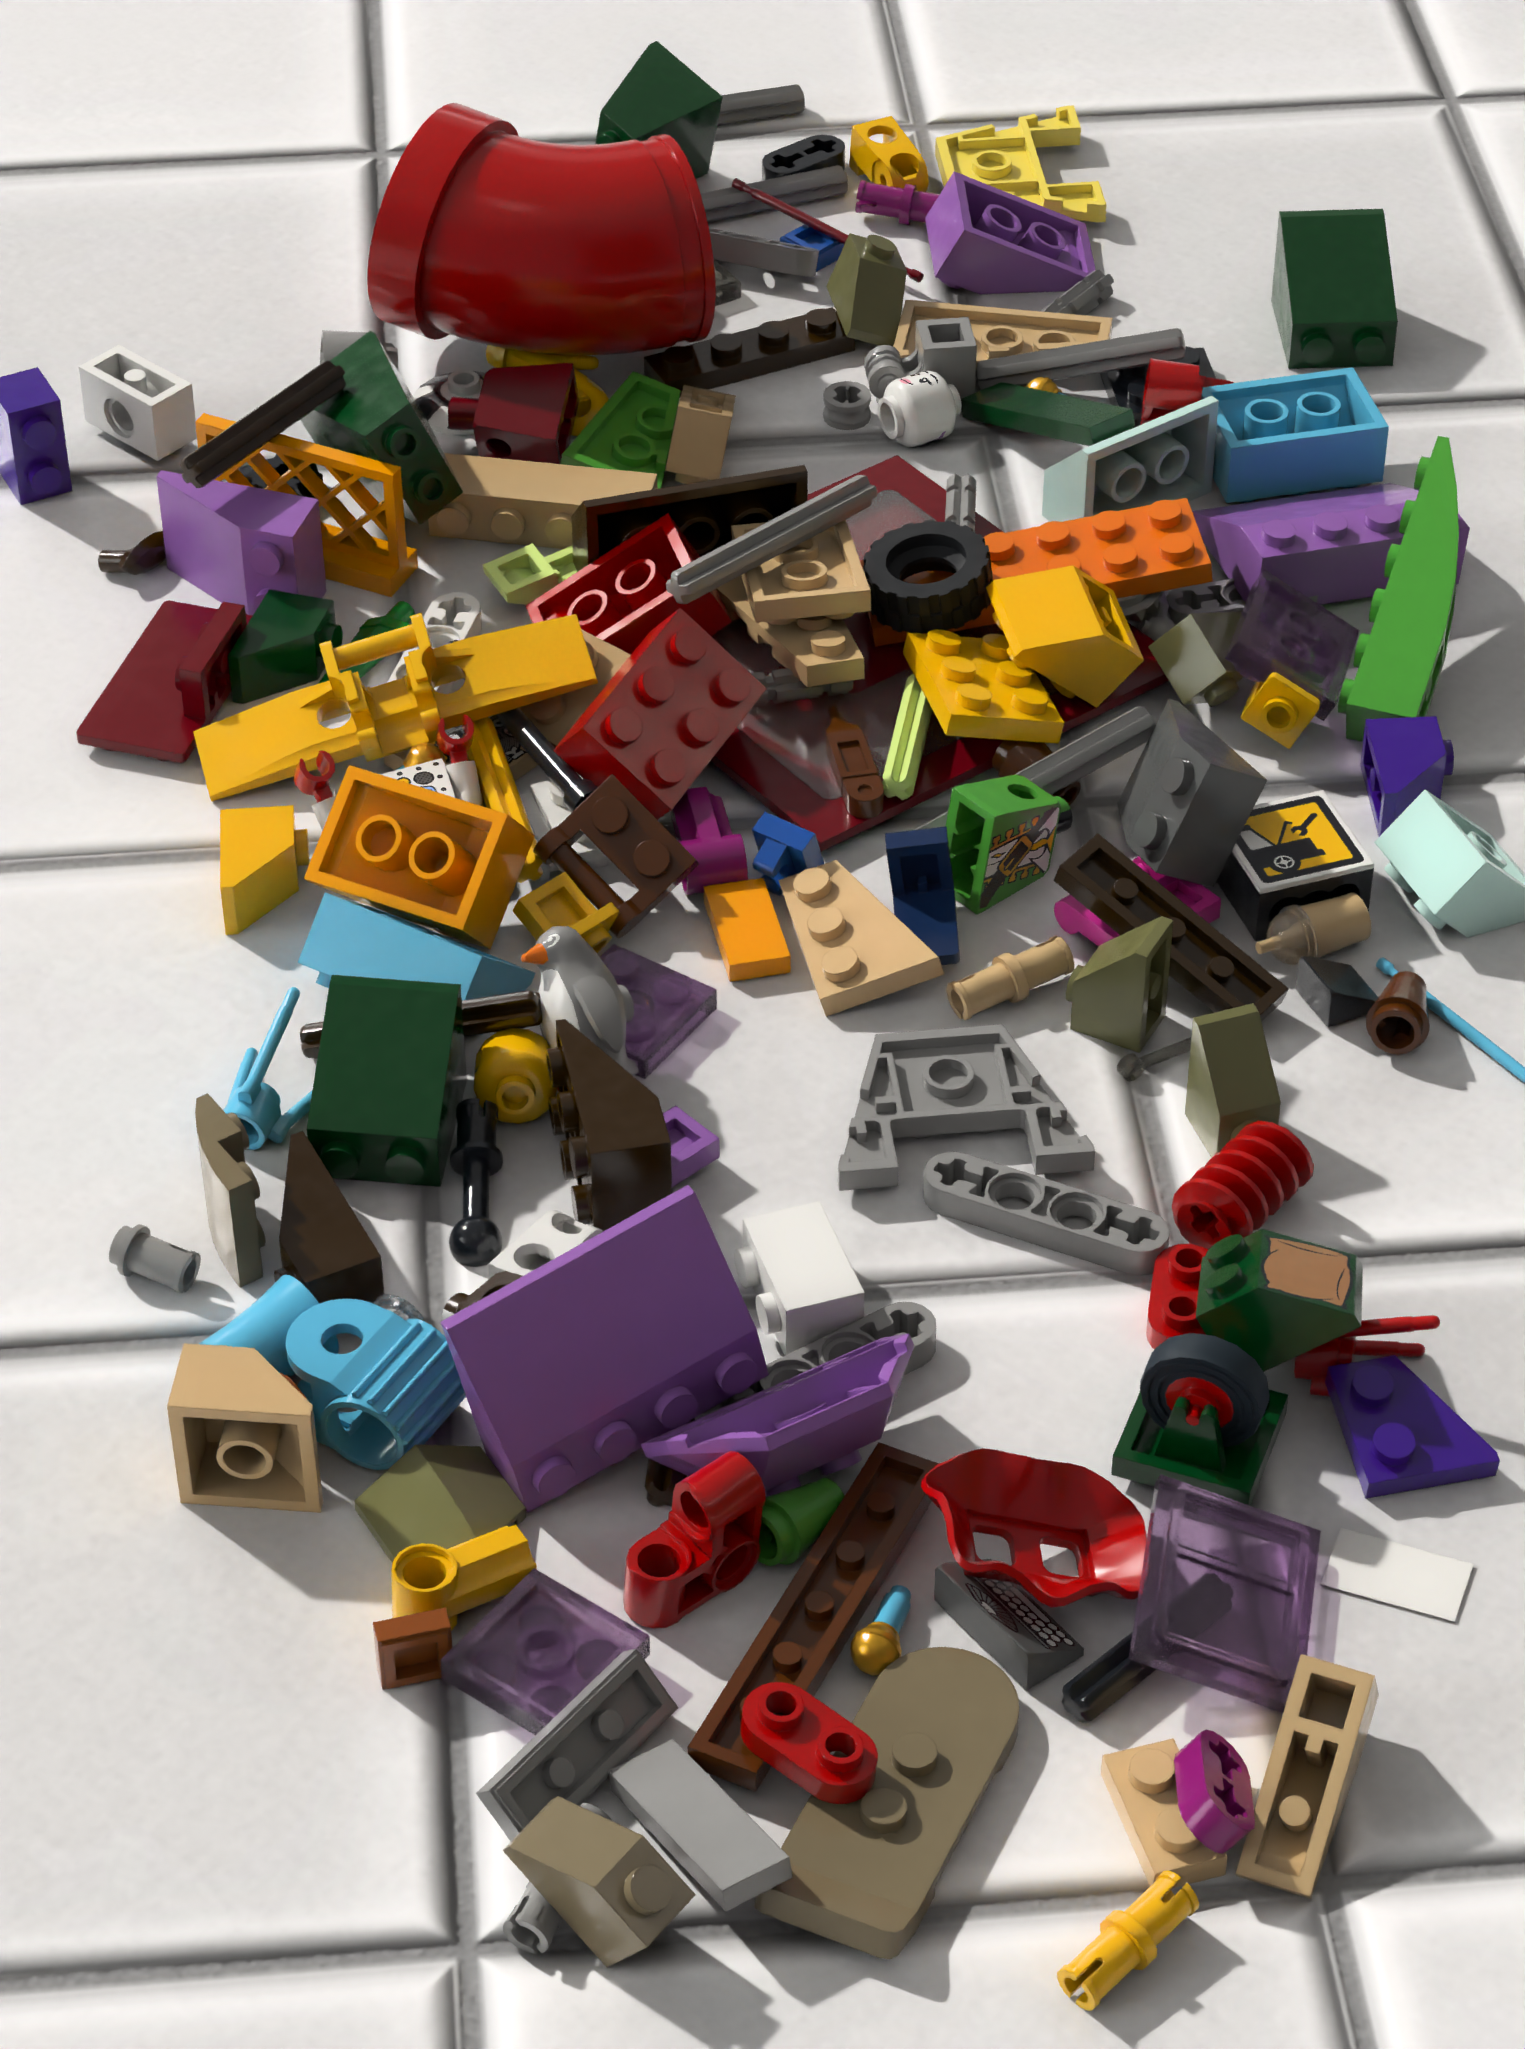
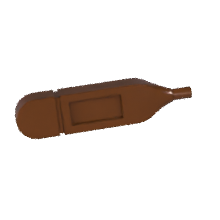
[826,706,884,819]

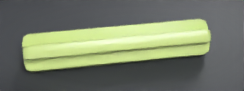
[882,674,933,800]

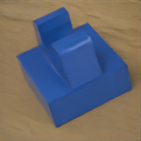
[752,812,824,896]

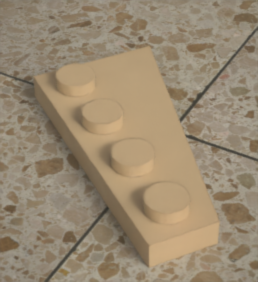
[893,300,1112,367]

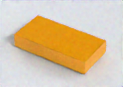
[703,878,791,982]

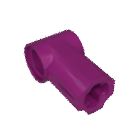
[671,787,748,895]

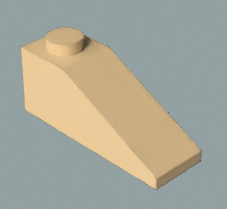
[665,385,736,484]
[1235,1654,1379,1899]

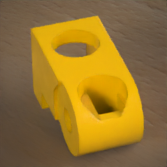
[849,116,929,192]

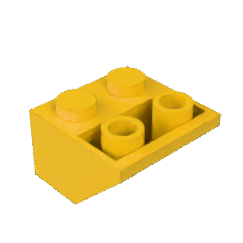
[986,565,1144,708]

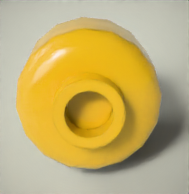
[473,1028,557,1124]

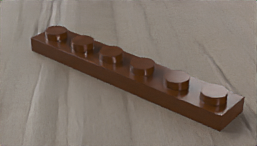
[688,1442,939,1792]

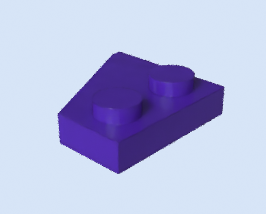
[1325,1355,1500,1499]

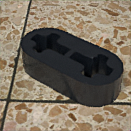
[762,135,845,181]

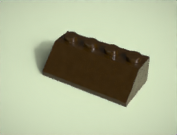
[571,465,808,572]

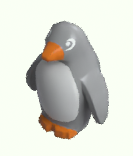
[521,926,639,1091]

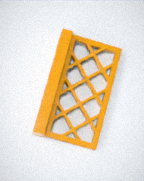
[195,413,418,597]

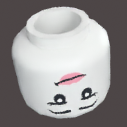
[878,371,962,448]

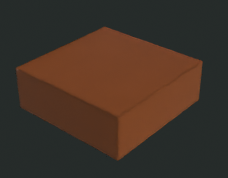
[373,1607,455,1690]

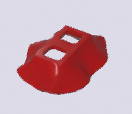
[921,1448,1148,1608]

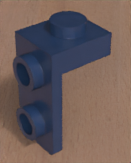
[885,827,960,965]

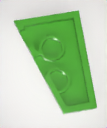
[561,371,681,489]

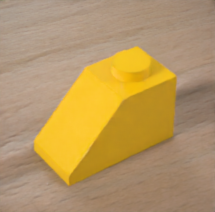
[220,805,310,935]

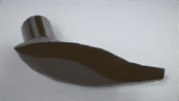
[98,531,166,575]

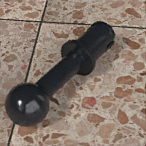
[449,1098,503,1267]

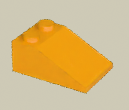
[304,765,535,950]

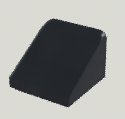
[1296,956,1378,1027]

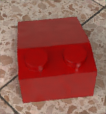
[525,514,732,655]

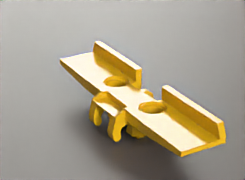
[193,613,598,801]

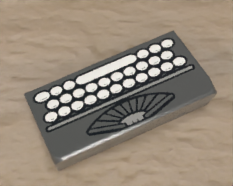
[934,1559,1084,1690]

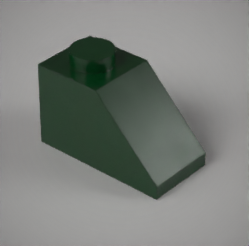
[228,589,343,704]

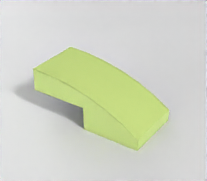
[483,543,577,605]

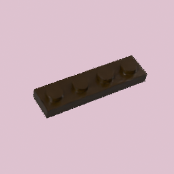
[644,307,856,397]
[1053,833,1289,1022]

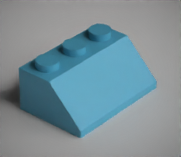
[1201,367,1389,503]
[298,892,535,1035]

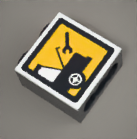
[1216,790,1374,941]

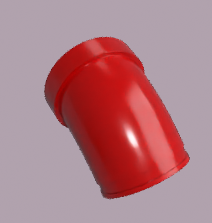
[367,103,716,356]

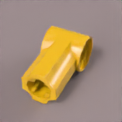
[391,1525,537,1631]

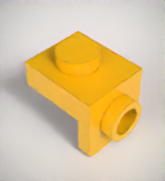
[1240,671,1321,750]
[512,872,620,953]

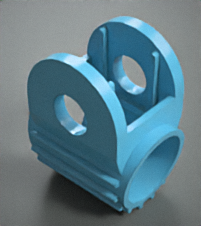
[286,1299,466,1470]

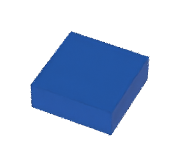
[780,224,844,272]

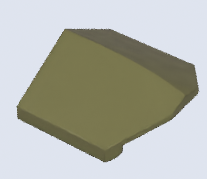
[354,1444,526,1563]

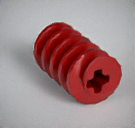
[1172,1121,1314,1250]

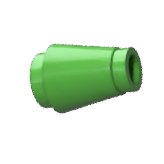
[758,1478,844,1566]

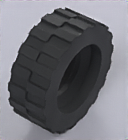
[863,520,993,634]

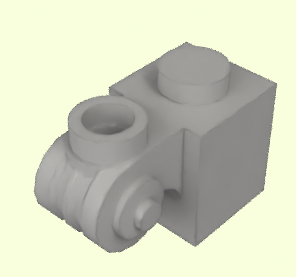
[864,317,977,403]

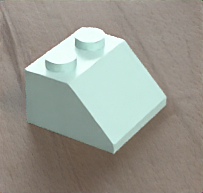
[1374,789,1525,938]

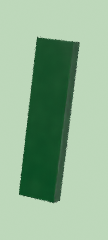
[961,382,1135,446]

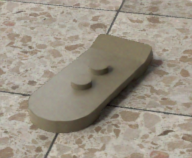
[755,1647,1019,1959]

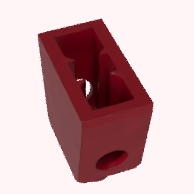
[448,363,579,464]

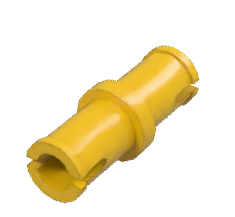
[1057,1871,1199,2011]

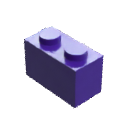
[0,367,72,505]

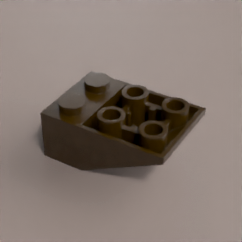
[546,1019,672,1231]

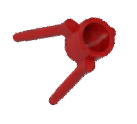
[1294,1315,1440,1397]

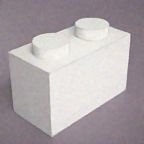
[734,1201,865,1356]

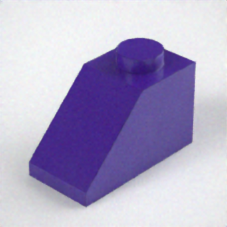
[1360,716,1454,837]

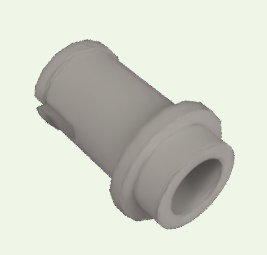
[109,1224,201,1293]

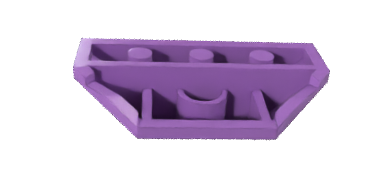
[641,1333,915,1497]

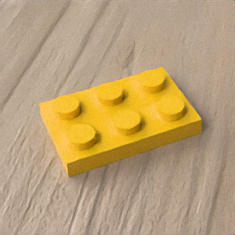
[903,629,1064,744]

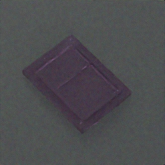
[1129,1474,1321,1713]

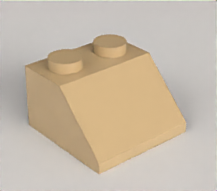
[167,1343,323,1513]

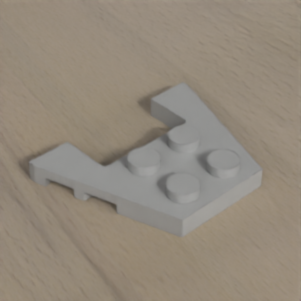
[838,1024,1095,1191]

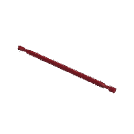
[732,178,924,283]

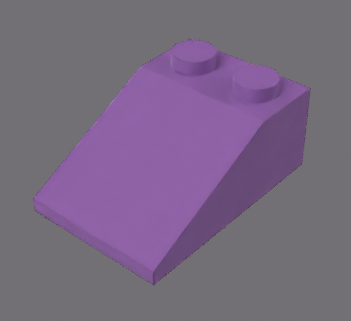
[925,171,1096,294]
[156,470,327,615]

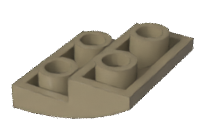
[195,1093,266,1288]

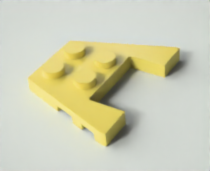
[935,105,1106,222]

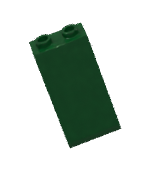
[300,331,463,525]

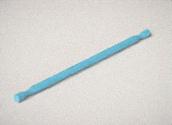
[1376,957,1525,1083]

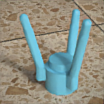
[223,987,312,1150]

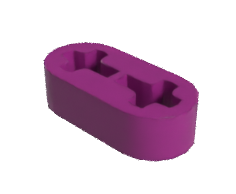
[1174,1729,1255,1854]

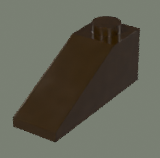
[274,1131,385,1306]

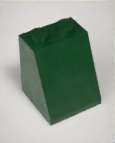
[595,41,723,179]
[1271,209,1398,369]
[306,975,467,1187]

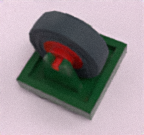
[1111,1333,1288,1512]

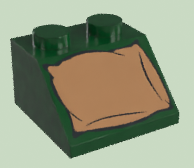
[1196,1229,1363,1372]

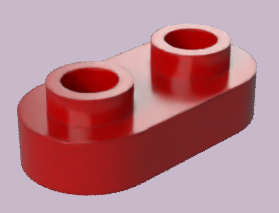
[1146,1244,1208,1349]
[740,1682,878,1804]

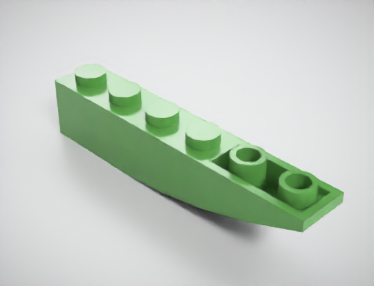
[1338,436,1459,742]

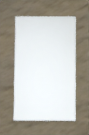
[1320,1528,1474,1622]

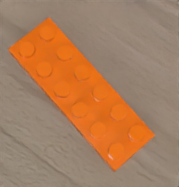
[860,498,1213,647]

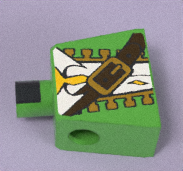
[945,775,1073,914]

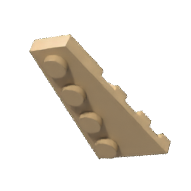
[716,575,865,687]

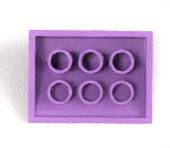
[1192,483,1470,614]
[440,1185,769,1513]

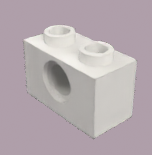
[79,344,197,461]

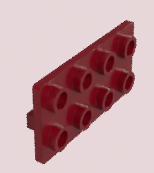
[76,600,253,763]

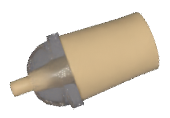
[1255,893,1371,965]

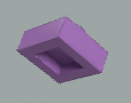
[663,1105,720,1187]

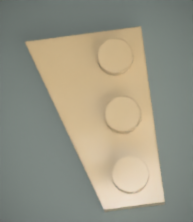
[778,860,944,1017]

